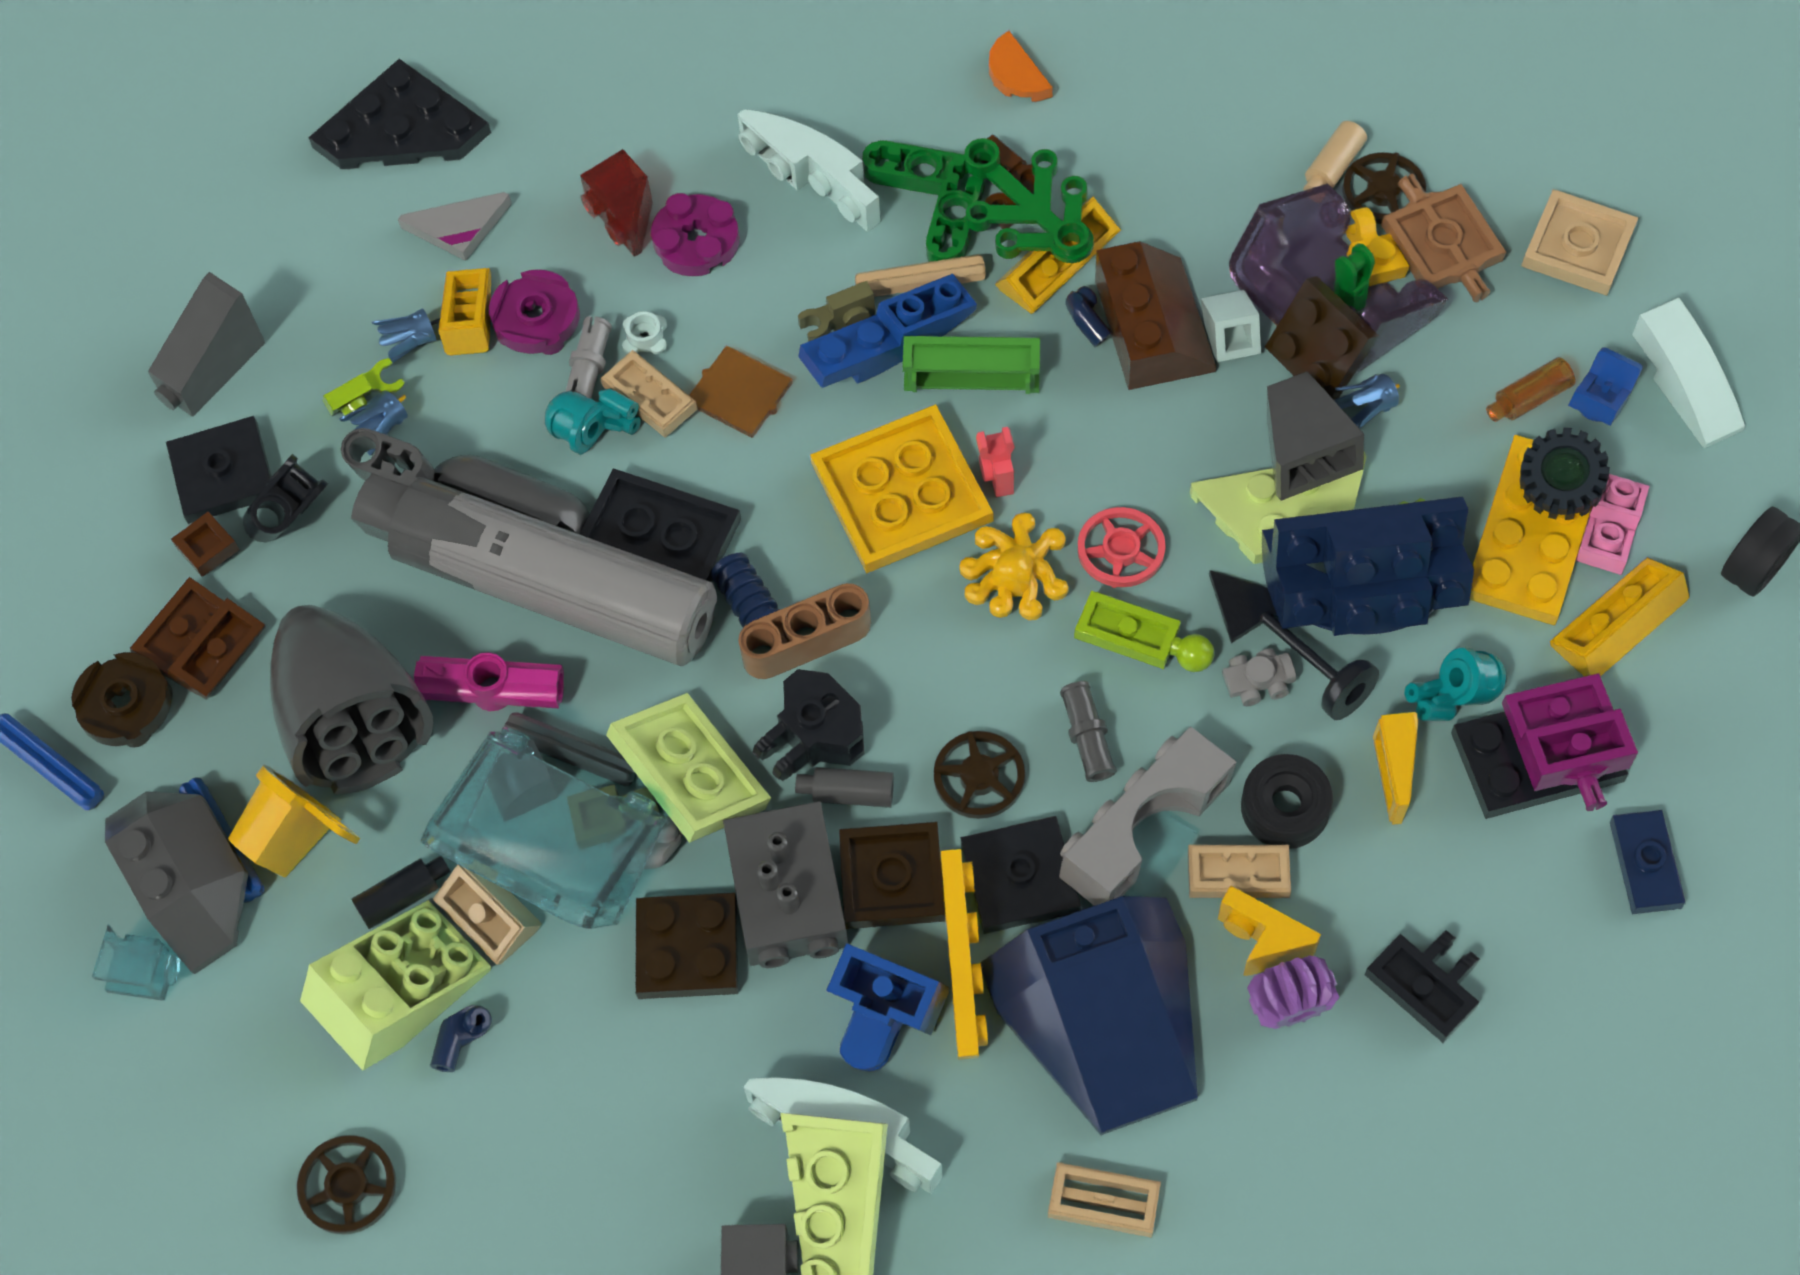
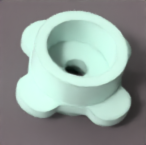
[622,311,667,354]

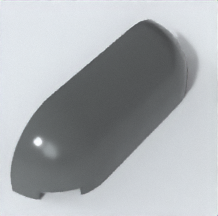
[434,455,590,534]

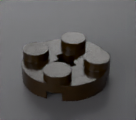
[71,652,173,748]

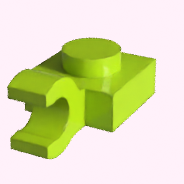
[322,358,404,416]

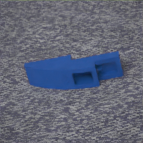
[798,273,977,388]

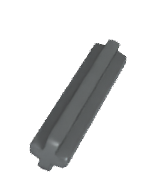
[503,712,636,786]

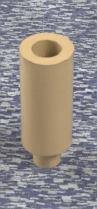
[1303,121,1367,198]

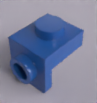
[1568,347,1643,426]

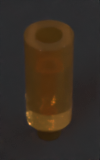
[1486,357,1575,422]

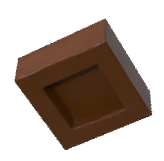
[171,512,240,577]

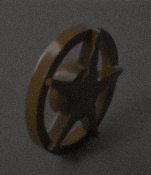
[1343,152,1426,224]
[933,731,1025,819]
[297,1135,396,1235]

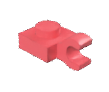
[976,427,1015,498]

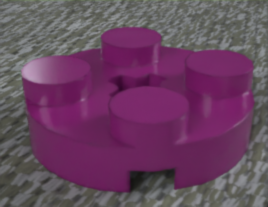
[651,193,740,277]
[489,270,580,355]

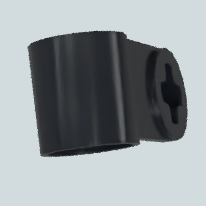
[243,454,328,543]

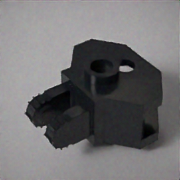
[752,669,865,781]

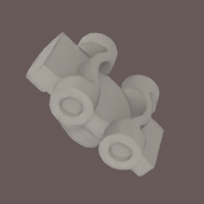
[1222,648,1296,706]

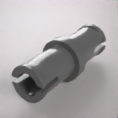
[1060,681,1117,782]

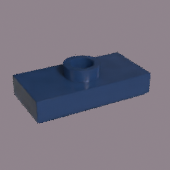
[1609,810,1686,914]

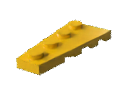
[941,849,988,1060]

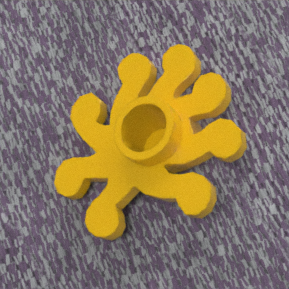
[959,512,1069,621]

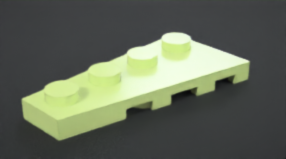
[780,1113,888,1275]

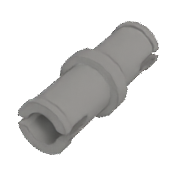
[565,316,612,398]

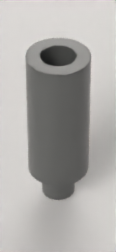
[795,767,894,808]

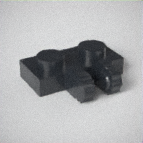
[1365,930,1480,1043]

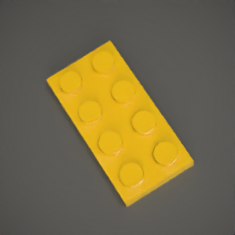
[1470,434,1592,626]

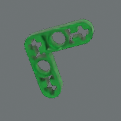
[862,140,985,262]

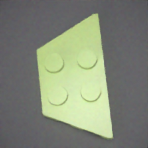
[1190,452,1367,564]

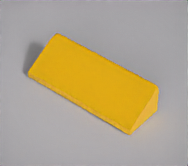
[995,196,1121,314]
[1549,557,1689,677]

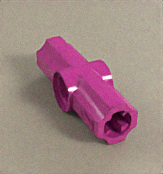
[414,652,564,712]

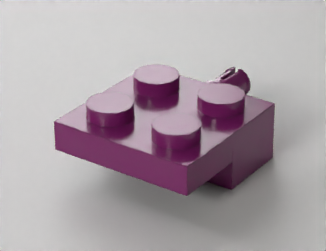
[1502,673,1638,811]

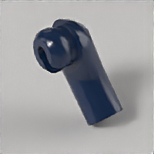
[1065,286,1112,347]
[430,1005,492,1073]

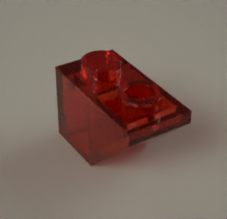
[580,149,653,257]

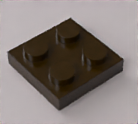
[1264,276,1379,400]
[839,822,945,929]
[635,893,738,999]

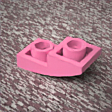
[1576,474,1650,575]

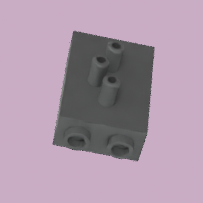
[723,801,848,968]

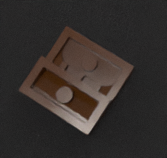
[130,577,266,700]

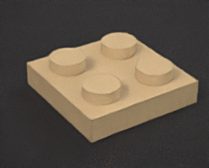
[1521,189,1638,296]

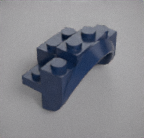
[1262,496,1474,636]

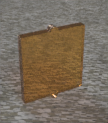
[689,345,793,438]

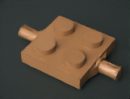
[1381,174,1506,302]

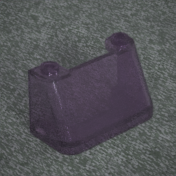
[1229,183,1448,375]

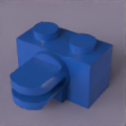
[826,943,950,1072]

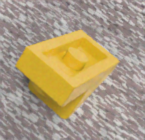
[1217,886,1321,976]

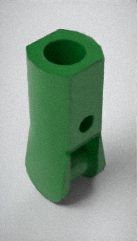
[1333,243,1375,313]

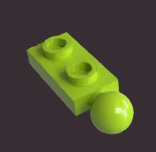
[1074,590,1214,672]

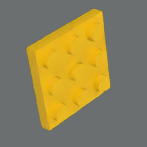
[810,404,994,574]

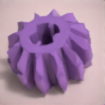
[1247,955,1339,1029]

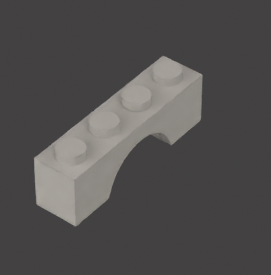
[1059,726,1236,906]

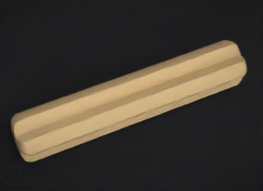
[855,254,986,297]

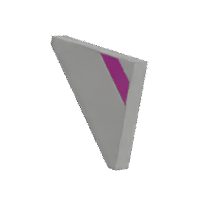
[398,192,512,261]

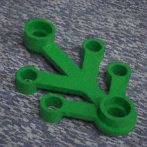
[964,138,1094,263]

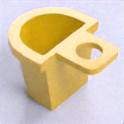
[228,765,361,878]

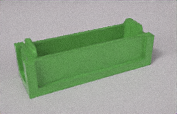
[902,336,1040,394]

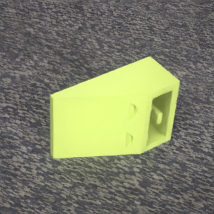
[300,900,491,1071]

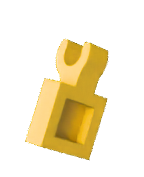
[1344,207,1409,286]

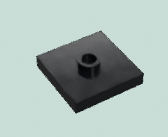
[166,416,272,524]
[960,816,1081,934]

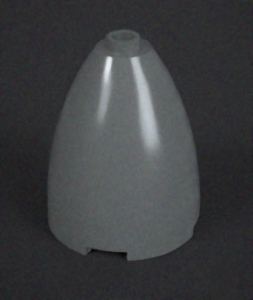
[270,605,433,795]

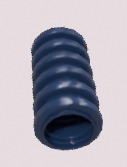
[710,553,781,628]

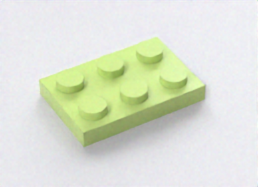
[606,693,771,843]

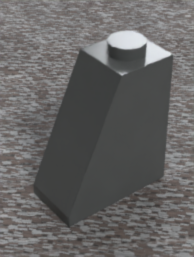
[148,272,265,417]
[1267,371,1364,501]

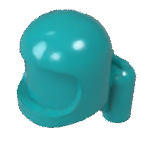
[545,389,641,455]
[1404,648,1507,721]

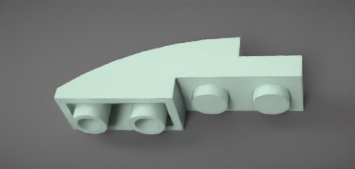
[737,109,881,232]
[744,1078,943,1194]

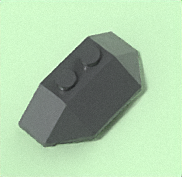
[105,791,248,974]

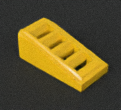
[438,268,491,355]
[1373,712,1418,825]

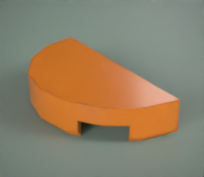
[989,30,1053,102]

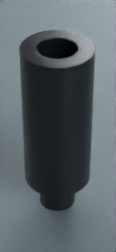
[351,855,451,929]

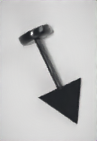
[1209,570,1379,721]

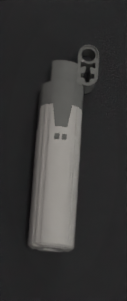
[341,428,717,667]

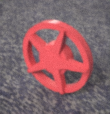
[1077,507,1166,588]

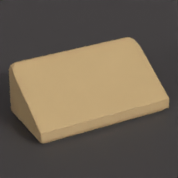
[433,861,542,965]

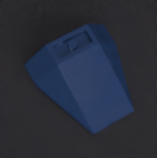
[980,896,1198,1135]

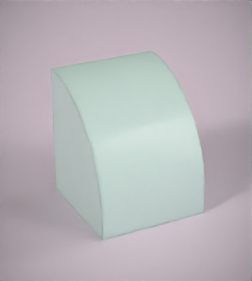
[1201,290,1261,362]

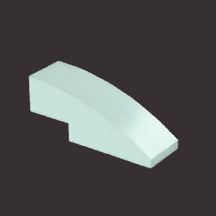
[1632,298,1745,449]

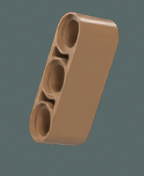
[738,583,871,679]

